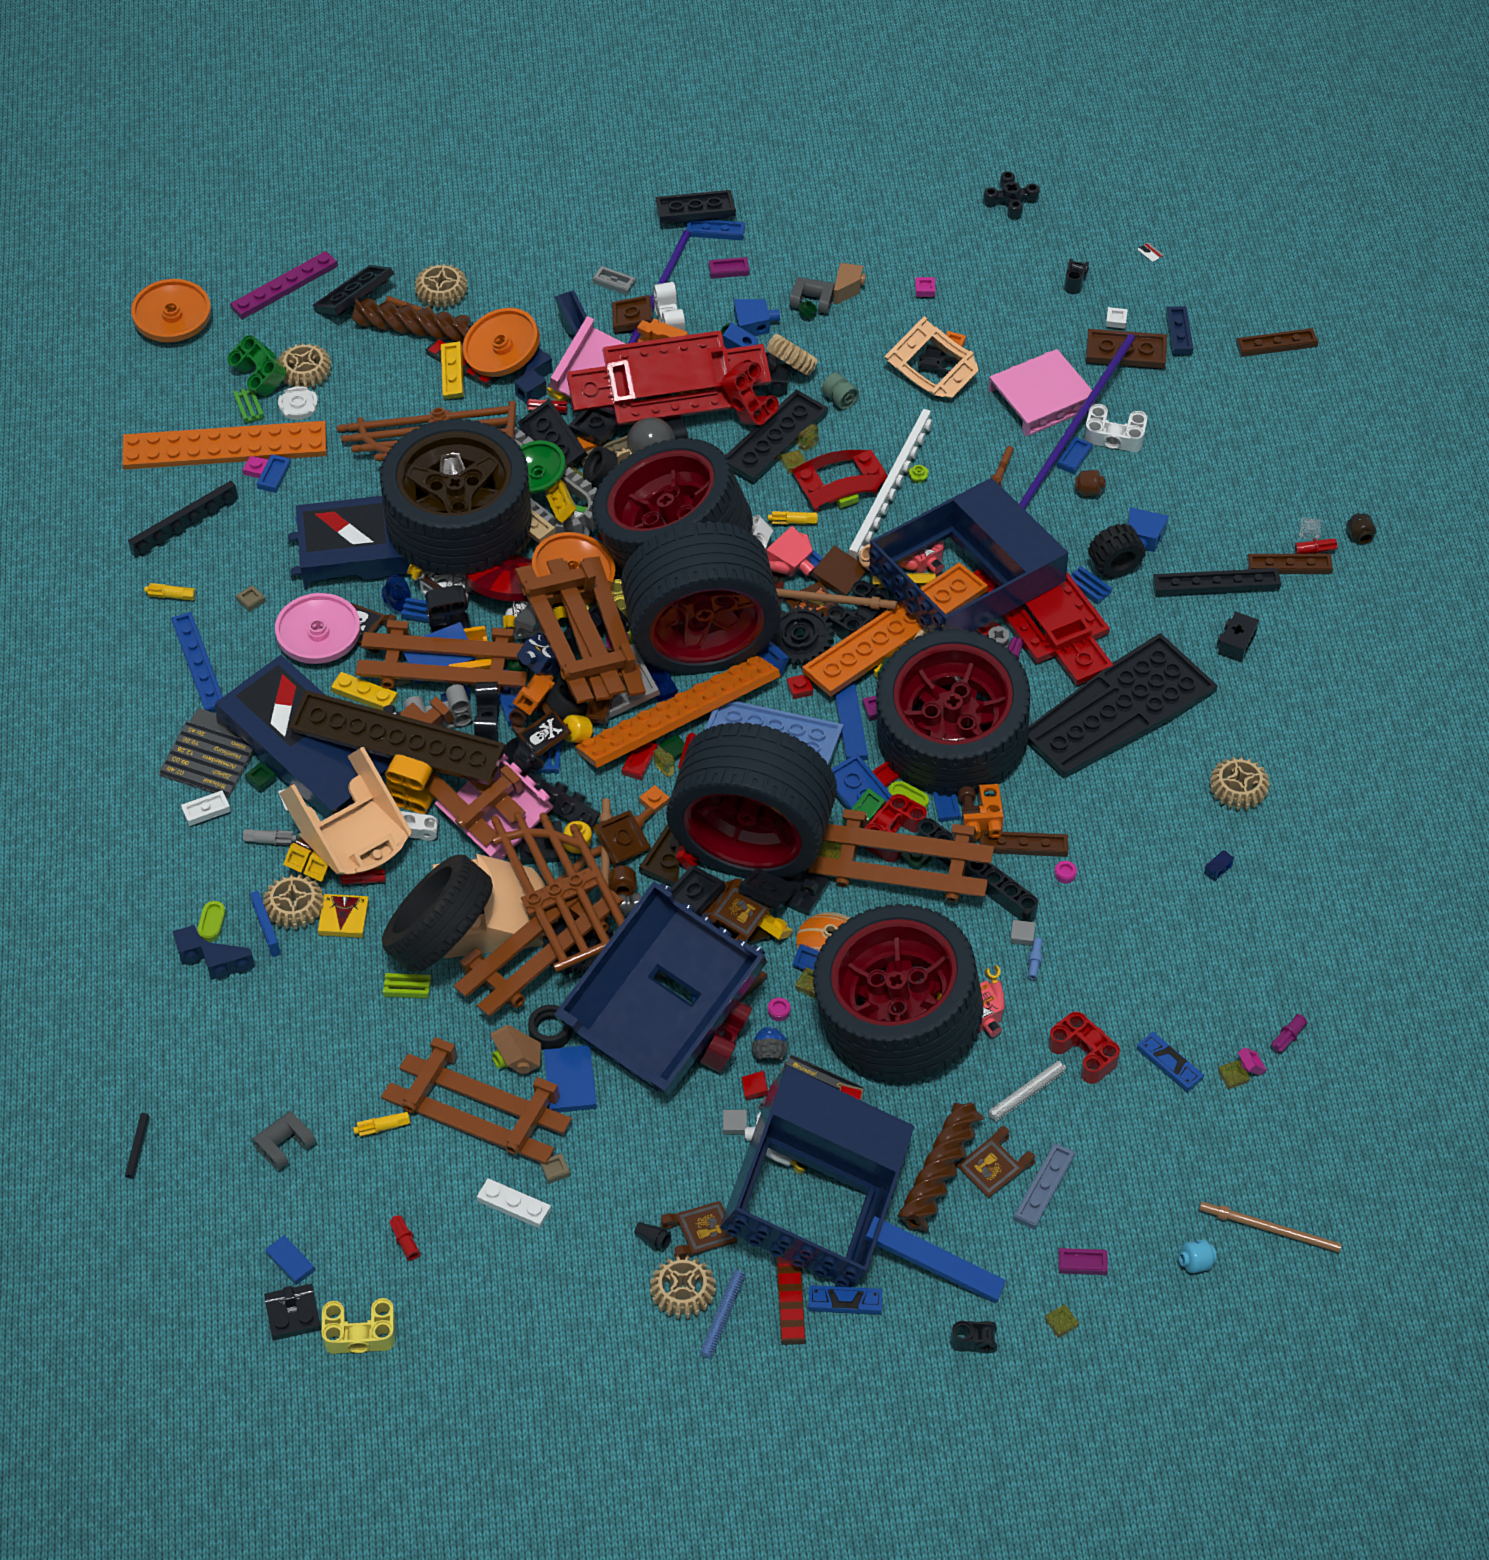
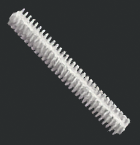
[988,1061,1066,1122]

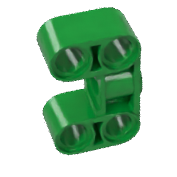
[227,335,287,397]

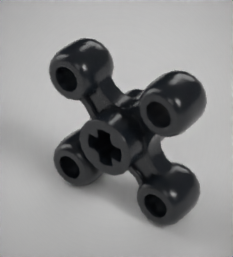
[983,171,1040,218]

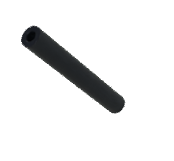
[125,1113,149,1179]

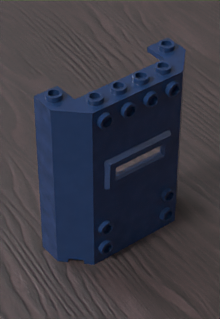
[554,881,767,1097]

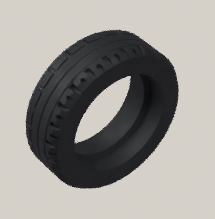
[382,854,493,972]

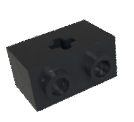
[1217,611,1259,663]

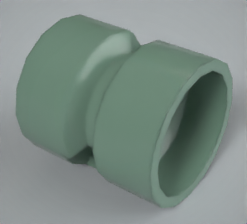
[821,372,859,410]

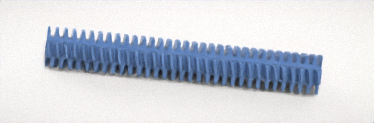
[700,1269,746,1359]

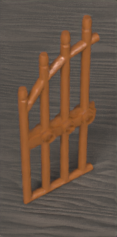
[337,401,516,461]
[491,812,625,973]

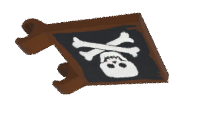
[351,603,397,653]
[511,701,571,757]

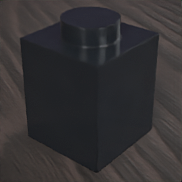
[767,364,788,395]

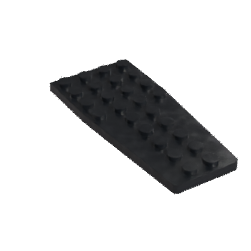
[1028,633,1218,776]

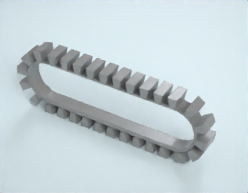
[495,425,597,534]

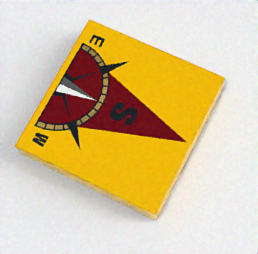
[318,894,369,938]

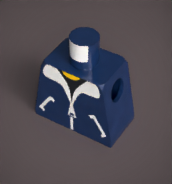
[517,632,560,675]

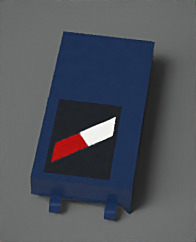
[288,495,425,590]
[215,655,392,818]

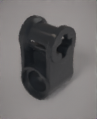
[1064,258,1089,294]
[950,1320,997,1353]

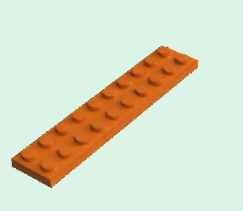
[122,421,327,470]
[802,562,988,697]
[575,656,780,768]

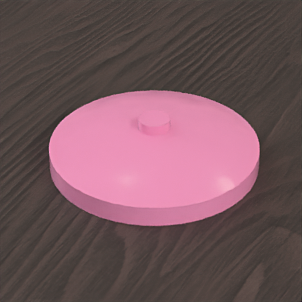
[275,593,361,664]

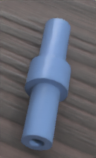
[1028,938,1043,980]

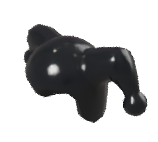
[504,737,544,776]

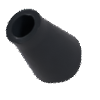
[634,1222,672,1250]

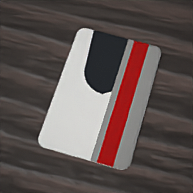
[1137,243,1163,262]

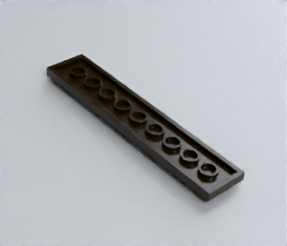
[289,690,506,785]

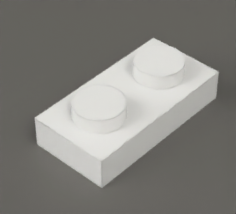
[181,790,231,826]

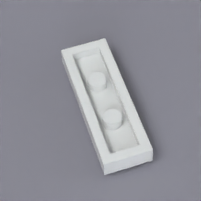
[476,1178,551,1229]

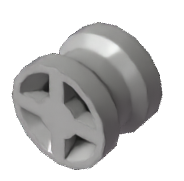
[988,626,1009,648]

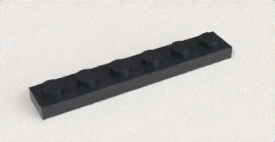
[128,480,238,558]
[1153,568,1281,595]

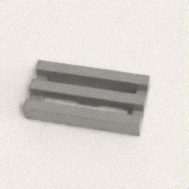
[593,266,636,295]

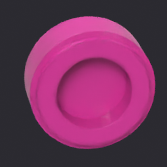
[1054,861,1077,883]
[768,998,791,1021]

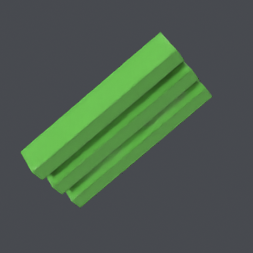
[233,388,264,423]

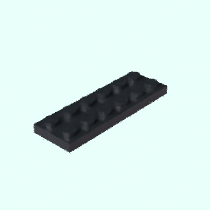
[725,389,828,483]

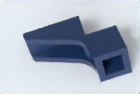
[554,290,599,337]
[514,346,552,405]
[173,925,255,980]

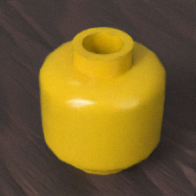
[563,715,593,744]
[563,821,592,854]

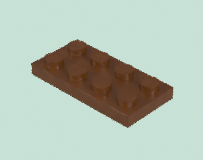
[1086,329,1167,368]

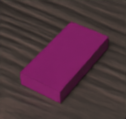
[709,257,749,279]
[1058,1248,1108,1275]

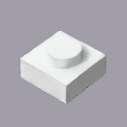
[1106,307,1128,329]

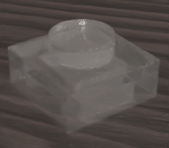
[1299,517,1322,540]

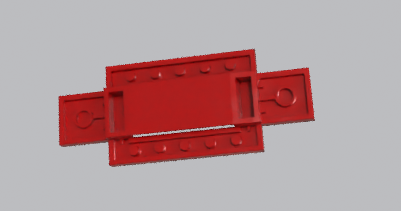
[566,330,771,426]
[973,569,1113,686]

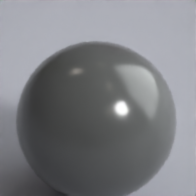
[627,417,675,454]

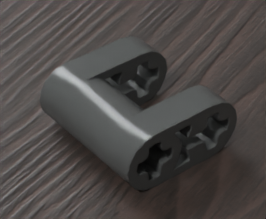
[789,277,835,314]
[251,1111,316,1171]

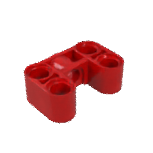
[722,362,779,425]
[864,794,927,862]
[1048,1012,1120,1084]

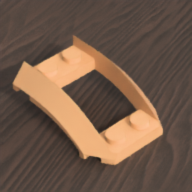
[884,316,979,399]

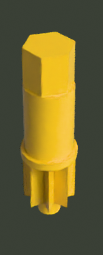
[768,511,817,525]
[144,583,196,601]
[353,1112,410,1137]

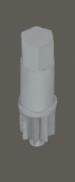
[243,829,297,845]

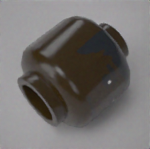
[1346,513,1376,544]

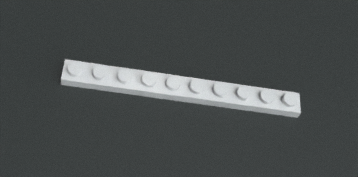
[849,409,933,561]

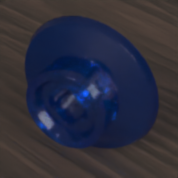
[382,574,411,611]

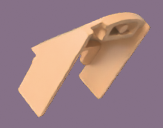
[279,747,412,875]
[433,854,546,958]

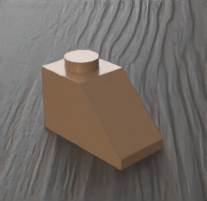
[833,263,866,304]
[491,1025,541,1075]

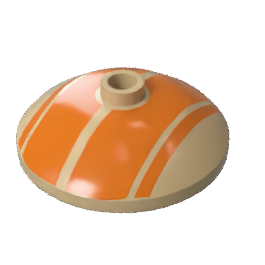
[796,912,850,950]

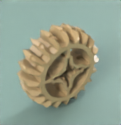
[415,263,467,310]
[766,334,818,375]
[279,342,332,388]
[1210,756,1270,811]
[263,873,324,930]
[650,1255,715,1319]

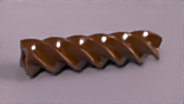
[352,298,474,343]
[897,1102,985,1231]

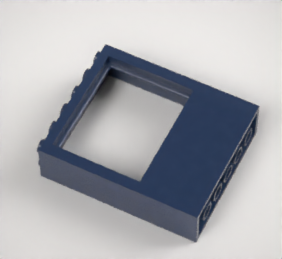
[869,477,1069,633]
[719,1066,915,1287]

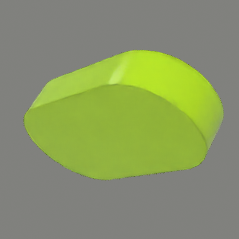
[889,781,929,810]
[197,901,226,942]

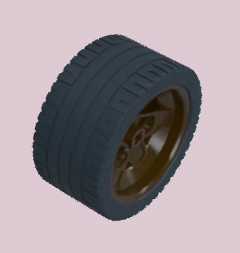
[380,419,532,575]

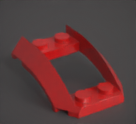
[792,450,888,511]

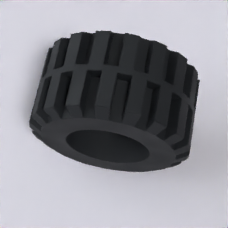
[1088,524,1146,578]

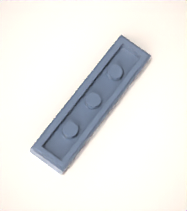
[1013,1143,1076,1230]

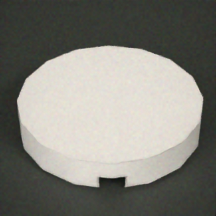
[278,386,318,420]

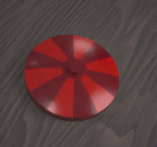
[465,554,532,601]

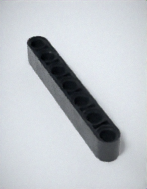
[917,818,1038,922]

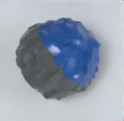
[752,1027,788,1062]

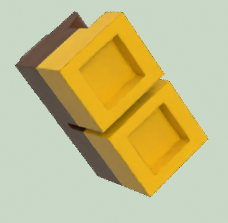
[283,837,330,882]

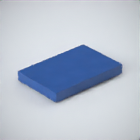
[403,622,476,684]
[831,754,892,810]
[544,1045,597,1112]

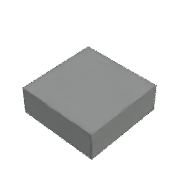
[1010,920,1035,946]
[723,1110,747,1134]

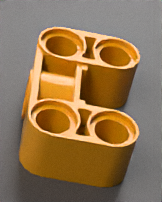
[385,754,435,814]

